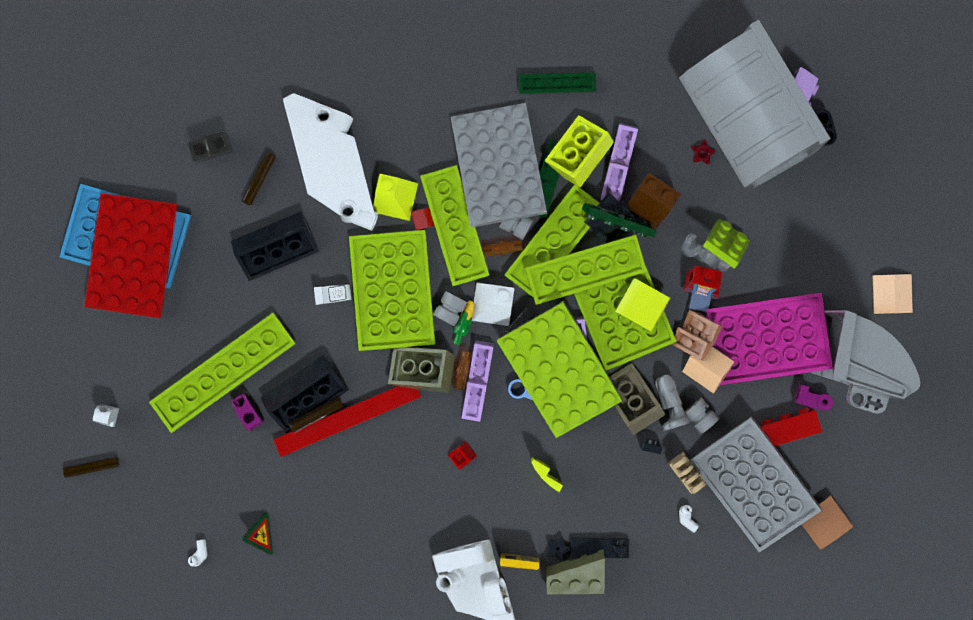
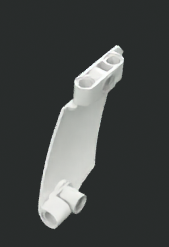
[283,93,378,231]

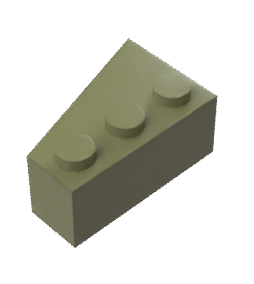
[546,549,605,595]

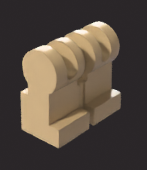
[668,452,706,494]

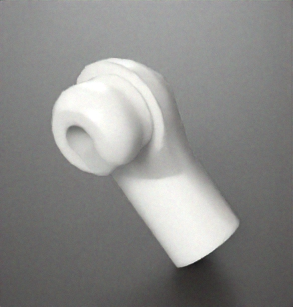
[679,505,699,533]
[188,539,207,567]

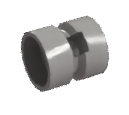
[499,217,534,240]
[433,291,467,326]
[684,397,719,434]

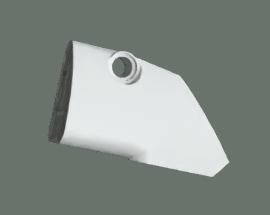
[432,540,515,620]

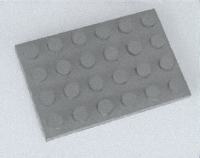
[451,103,547,228]
[690,416,822,552]

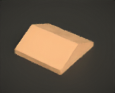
[872,274,913,314]
[682,346,735,393]

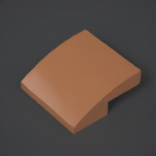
[672,310,723,361]
[802,495,854,550]

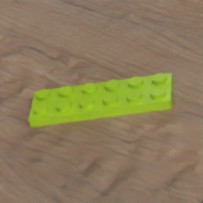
[420,165,490,286]
[505,185,599,298]
[525,235,647,305]

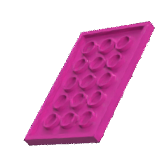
[706,293,833,385]

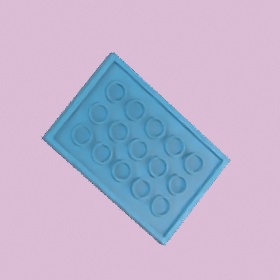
[59,184,192,289]

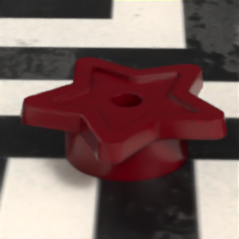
[691,140,716,165]

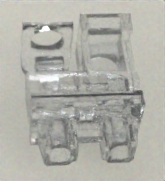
[679,232,730,272]

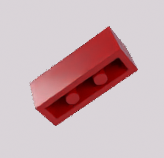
[759,407,822,446]

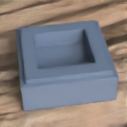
[688,292,711,312]

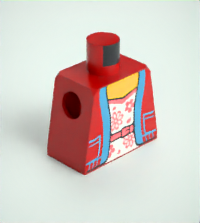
[683,266,722,299]

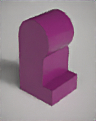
[794,384,833,411]
[231,393,265,431]

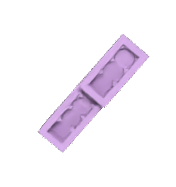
[600,123,638,202]
[462,340,494,422]

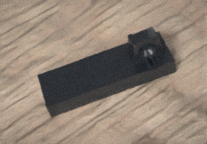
[571,538,629,558]

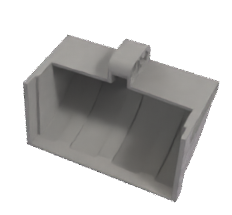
[679,20,831,188]
[810,310,920,414]

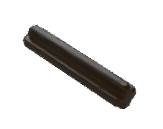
[242,152,276,206]
[289,398,343,433]
[63,457,120,478]

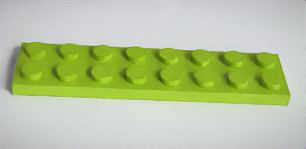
[149,313,296,433]

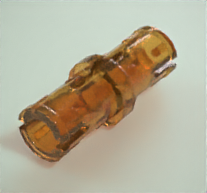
[483,239,523,258]
[453,351,473,391]

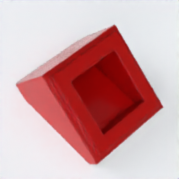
[411,207,435,231]
[448,441,477,470]

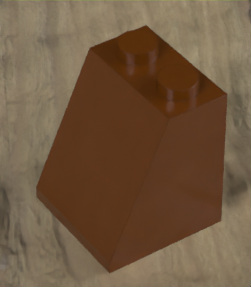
[627,173,681,229]

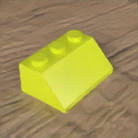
[545,115,614,187]

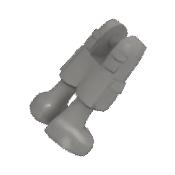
[655,375,690,431]

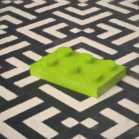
[703,218,750,269]

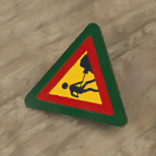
[242,513,273,555]

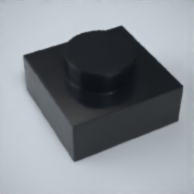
[641,439,662,454]

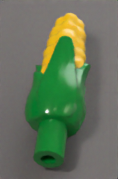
[453,300,475,345]

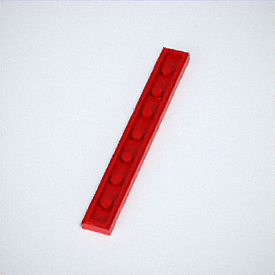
[273,386,421,457]

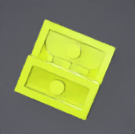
[615,278,670,332]
[531,457,563,492]

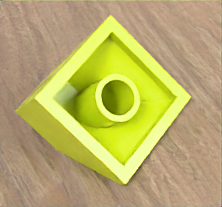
[373,174,418,221]

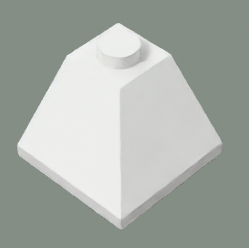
[471,283,514,326]

